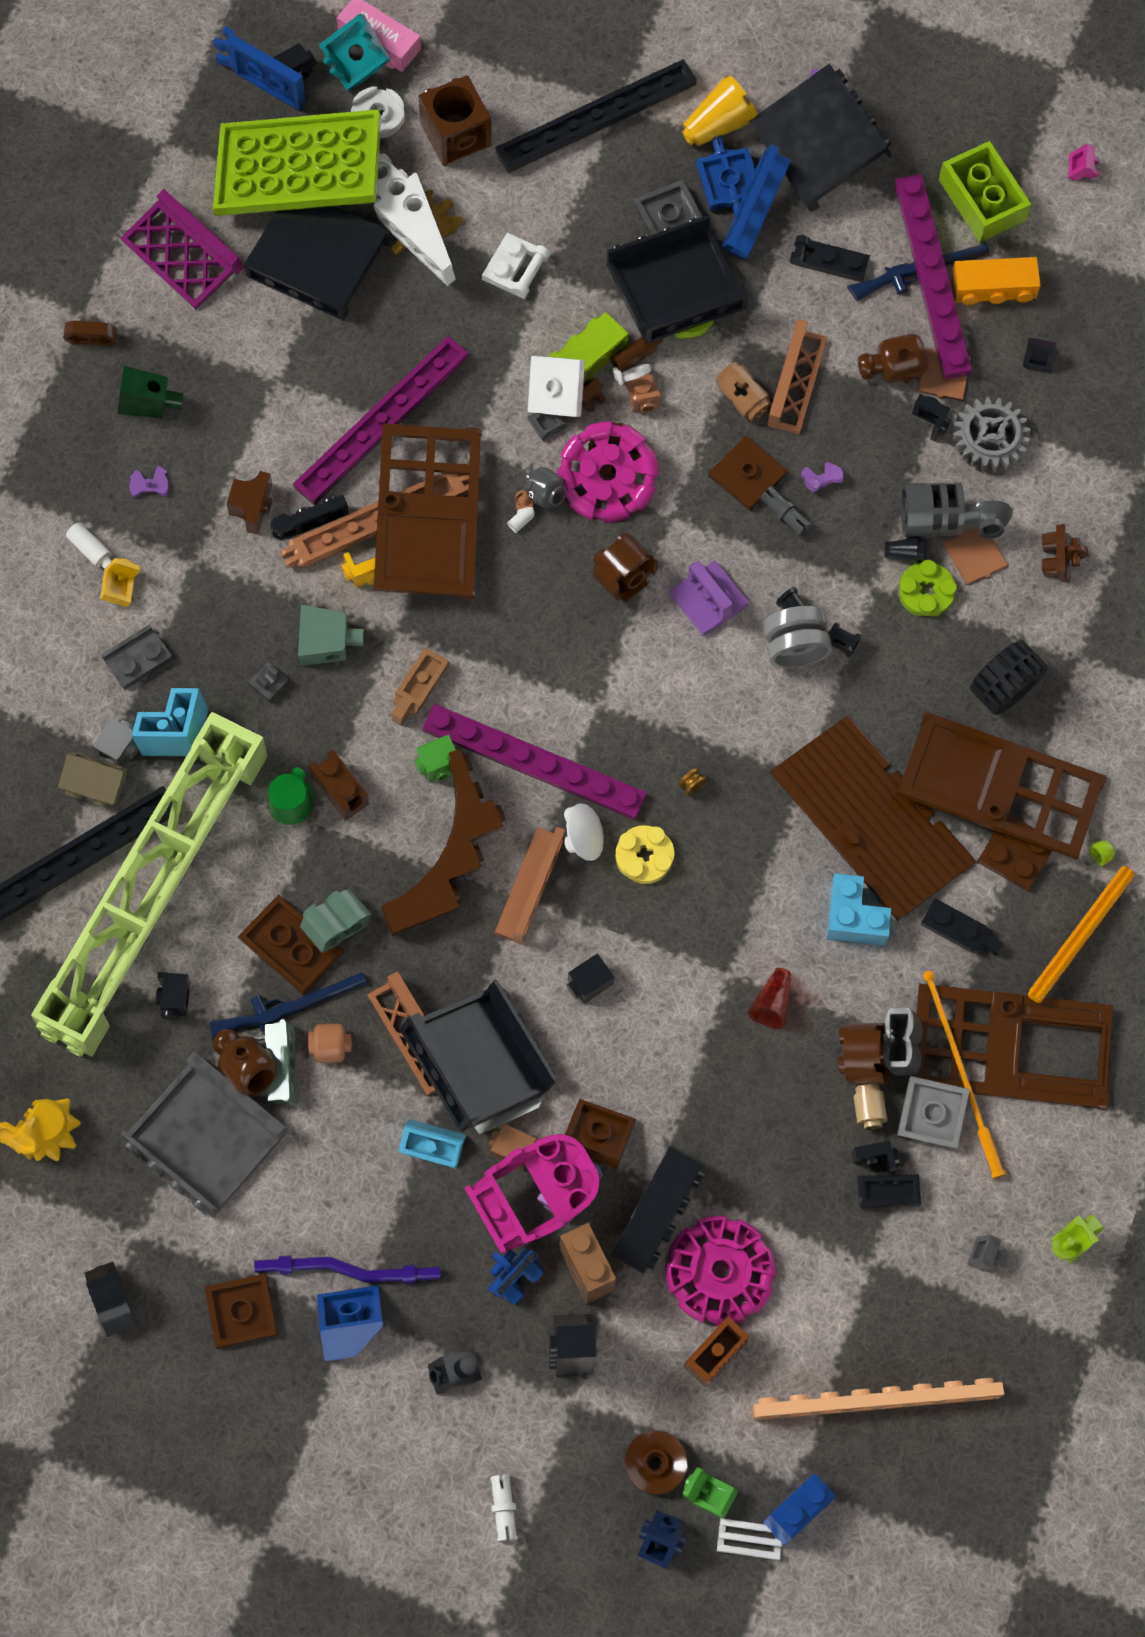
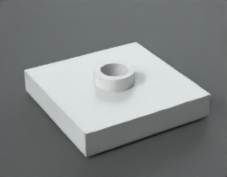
[528,356,585,417]

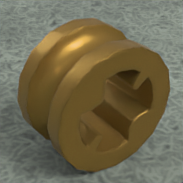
[678,768,707,796]

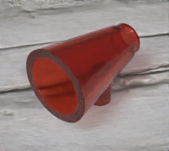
[748,968,791,1029]

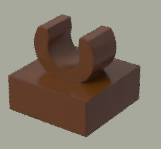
[582,377,606,412]

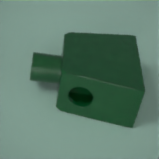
[118,366,184,418]

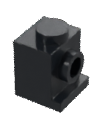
[273,43,317,81]
[156,972,191,1020]

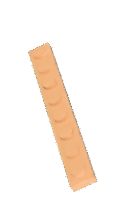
[752,1378,1004,1421]

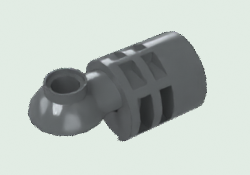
[900,482,1013,539]

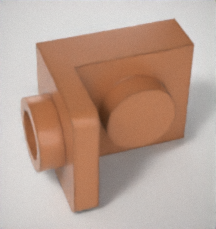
[625,374,661,413]

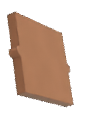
[917,348,971,401]
[943,530,1008,585]

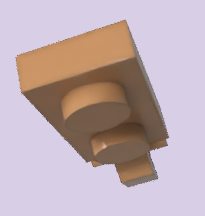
[391,648,450,726]

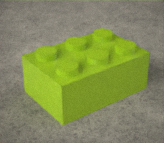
[938,141,1031,243]

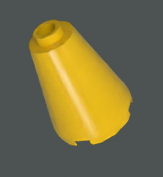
[682,75,758,146]

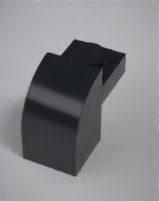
[84,1261,137,1337]

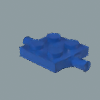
[695,136,755,215]

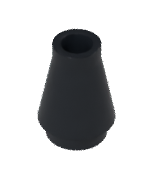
[885,537,926,564]

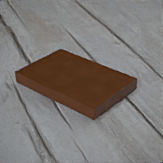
[238,894,344,996]

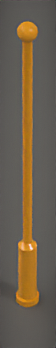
[923,970,1006,1179]

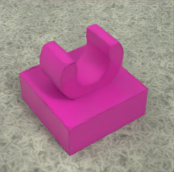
[1068,143,1100,180]

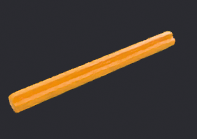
[1028,866,1135,1003]

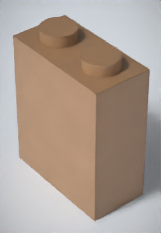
[559,1223,616,1305]

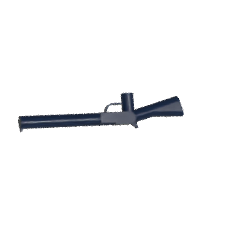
[847,241,990,301]
[210,972,368,1040]

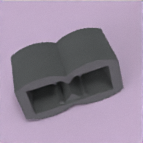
[883,1008,923,1076]

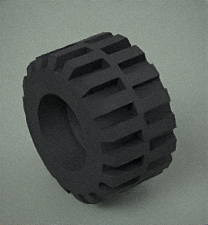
[970,640,1047,715]

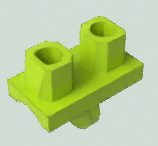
[1051,1214,1104,1264]

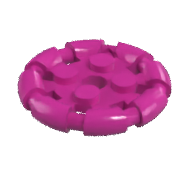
[557,421,659,523]
[665,1216,776,1326]

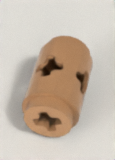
[716,362,772,422]

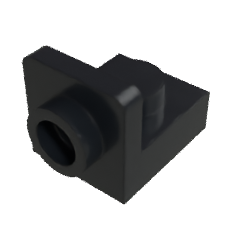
[851,1141,900,1175]

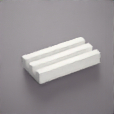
[716,1519,782,1560]

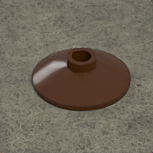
[624,1430,688,1495]

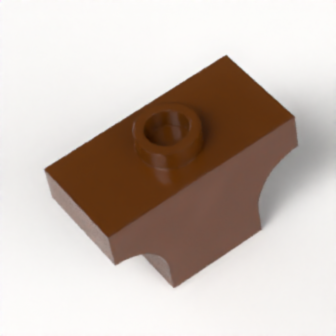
[227,471,273,534]

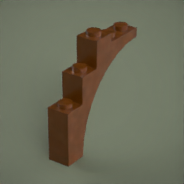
[381,749,506,936]

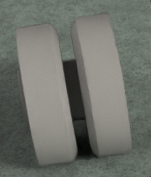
[762,606,832,668]

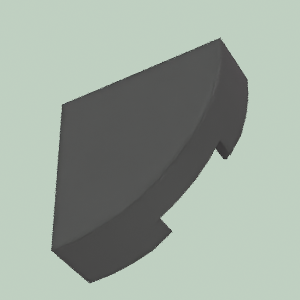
[527,413,566,441]

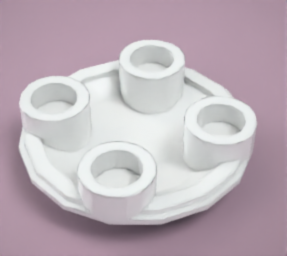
[564,804,604,861]

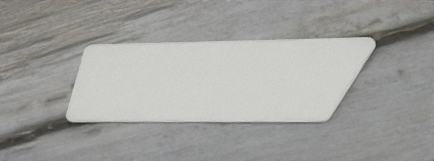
[474,1096,543,1134]

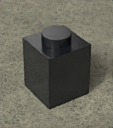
[566,953,615,1004]

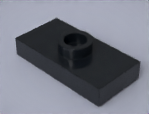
[857,1174,921,1208]

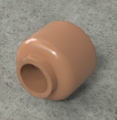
[308,1023,352,1063]

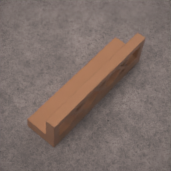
[767,319,827,435]
[495,827,565,945]
[367,971,436,1096]

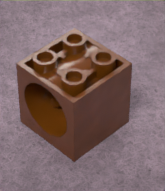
[419,75,492,166]

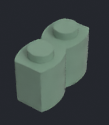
[300,889,371,953]

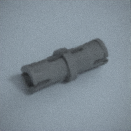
[760,486,812,537]

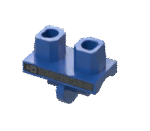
[487,1248,544,1304]

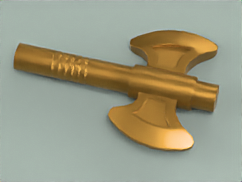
[389,189,463,257]

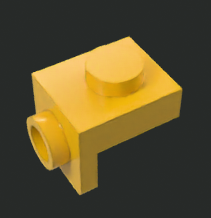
[341,552,375,587]
[100,558,141,607]

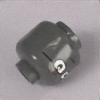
[524,467,567,509]

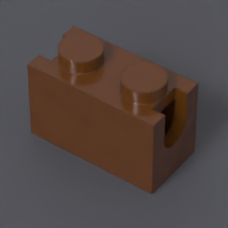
[309,750,369,821]

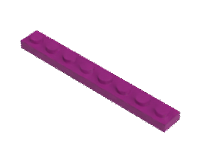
[894,174,972,379]
[293,336,468,505]
[422,704,647,820]

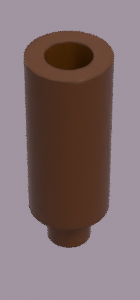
[610,336,663,373]

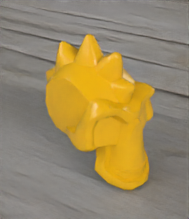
[0,1098,81,1161]

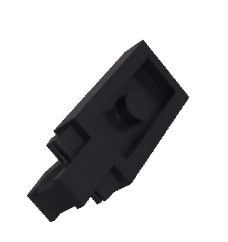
[920,898,1004,957]

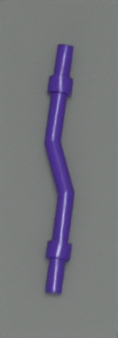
[254,1255,441,1284]

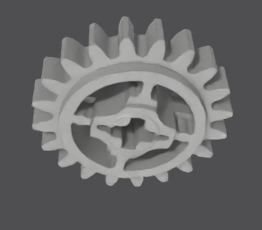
[952,397,1031,472]

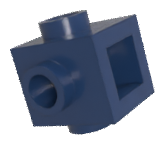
[638,1510,686,1569]

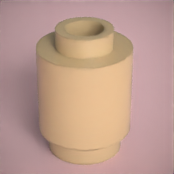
[853,1084,887,1130]

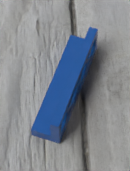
[720,144,791,260]

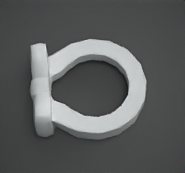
[612,364,651,385]

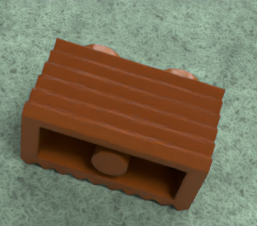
[684,1316,749,1387]

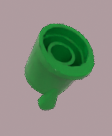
[268,767,316,825]

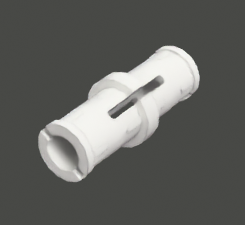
[490,1474,518,1542]

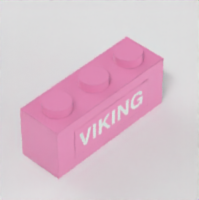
[337,0,421,72]

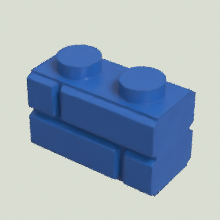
[763,1473,836,1546]

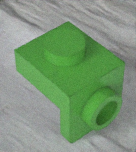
[683,1467,738,1520]

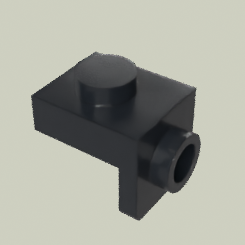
[912,394,951,441]
[428,1350,482,1394]

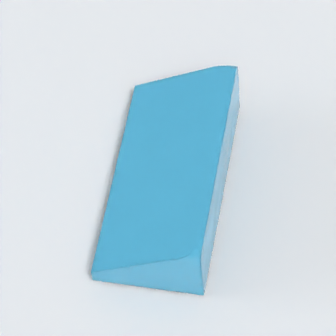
[398,1119,467,1169]

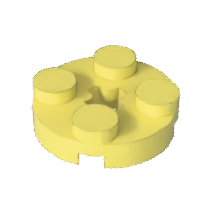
[615,825,674,884]

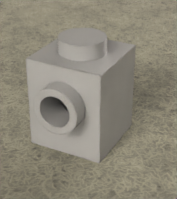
[93,718,139,766]

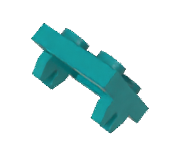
[319,13,391,91]

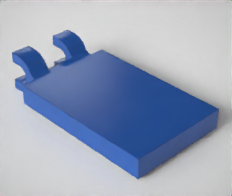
[213,26,306,112]

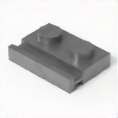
[101,624,173,690]

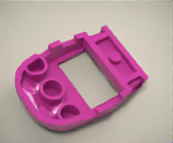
[464,1134,599,1253]

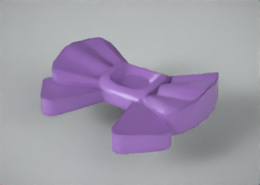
[801,462,843,492]
[129,466,169,498]

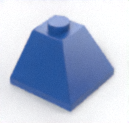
[317,1285,383,1361]

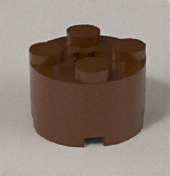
[593,533,659,601]
[838,1023,890,1084]

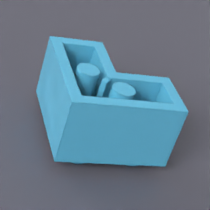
[132,688,209,756]
[826,873,891,946]

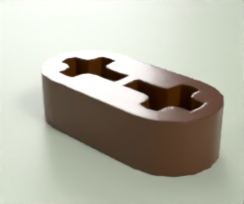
[63,321,117,346]

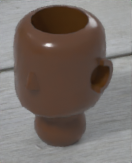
[857,334,927,384]
[213,1029,277,1096]

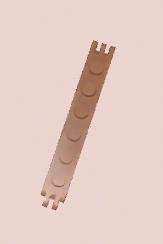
[280,463,469,568]

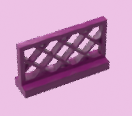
[120,189,244,310]

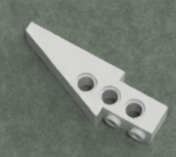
[374,153,456,286]

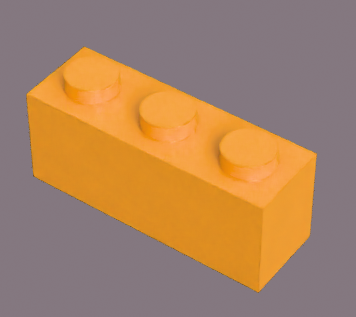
[951,257,1040,305]

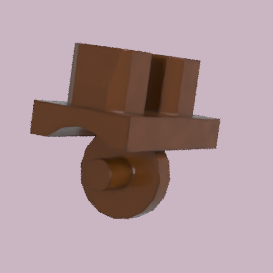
[1042,524,1088,582]

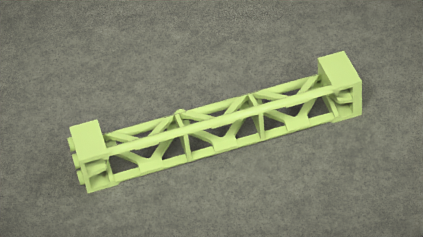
[31,712,268,1057]

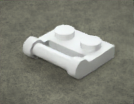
[482,233,551,299]

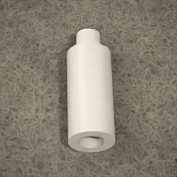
[66,522,112,569]

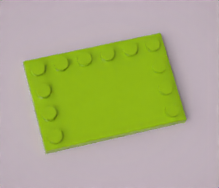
[212,109,381,216]

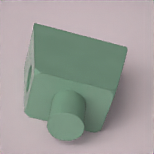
[298,605,364,666]

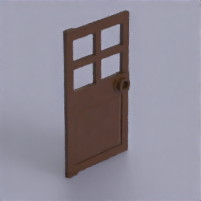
[373,423,482,599]
[897,711,1106,859]

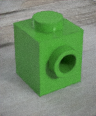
[414,734,456,782]

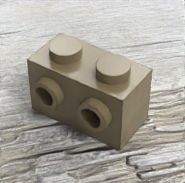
[58,751,129,807]

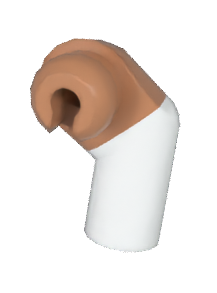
[507,490,535,533]

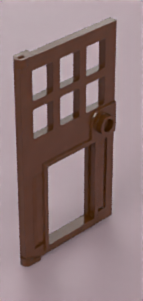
[909,983,1113,1110]

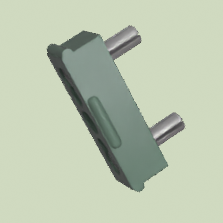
[252,1019,298,1106]

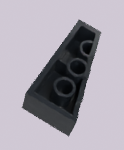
[611,1146,706,1273]
[549,1314,596,1377]

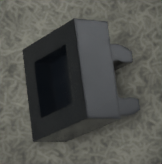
[1023,338,1056,372]

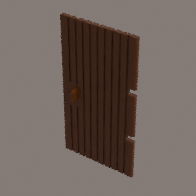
[770,715,976,921]

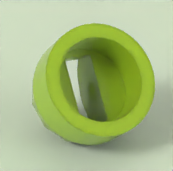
[1089,840,1115,866]

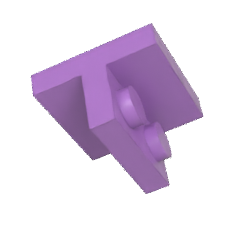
[669,560,749,636]

